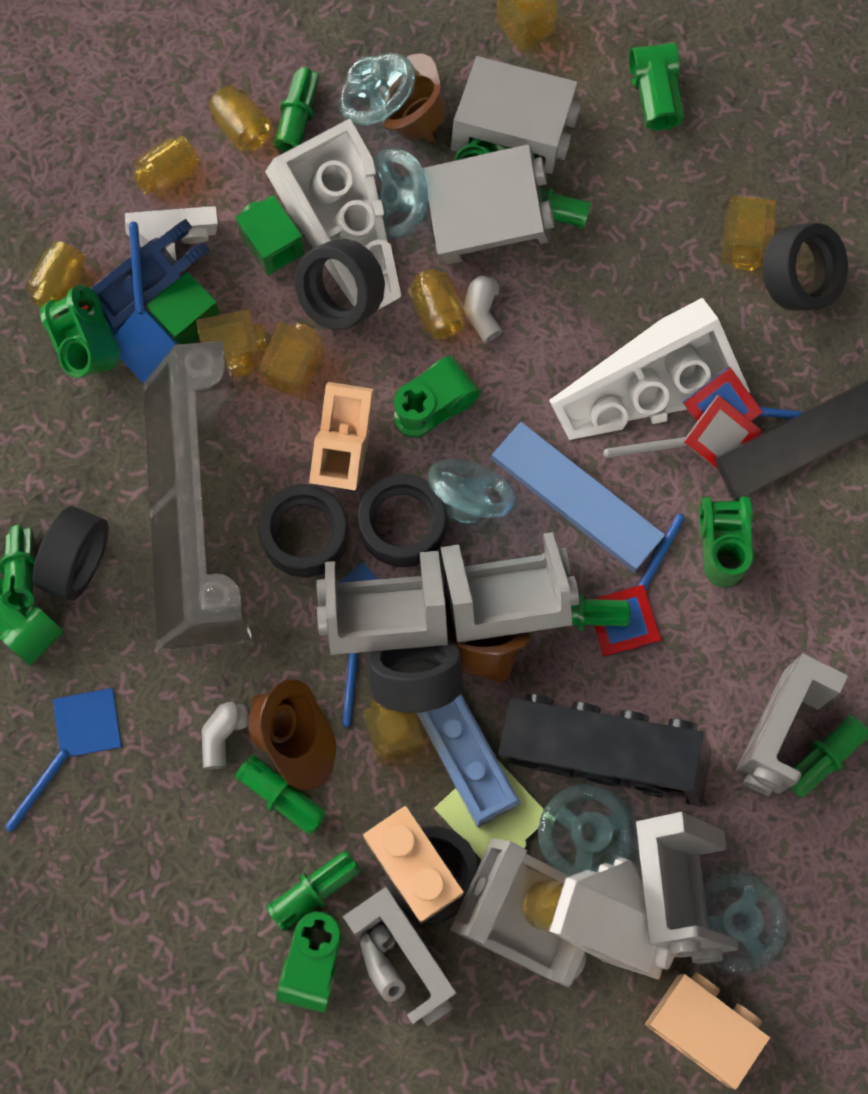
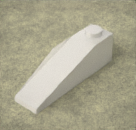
[265,119,401,310]
[549,298,750,440]
[550,857,674,980]

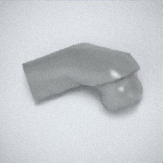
[463,276,503,343]
[201,702,250,770]
[360,924,405,1002]

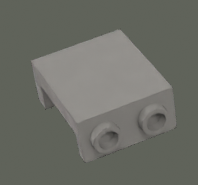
[450,56,581,174]
[423,144,555,265]
[440,532,579,643]
[317,551,448,655]
[735,653,848,796]
[636,812,738,964]
[450,838,587,987]
[343,887,456,1027]

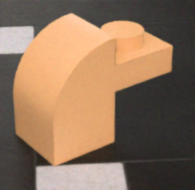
[309,382,374,490]

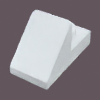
[125,206,218,262]

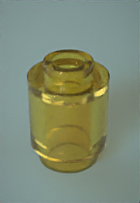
[208,85,271,151]
[132,135,200,198]
[25,241,86,308]
[408,269,466,340]
[523,880,565,934]

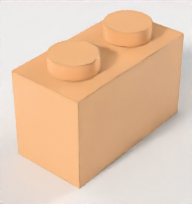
[363,805,463,925]
[644,972,770,1090]

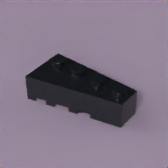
[498,694,712,807]

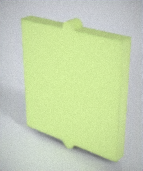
[434,758,550,860]

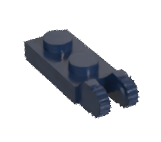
[91,219,210,329]

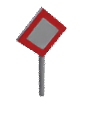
[603,395,762,471]

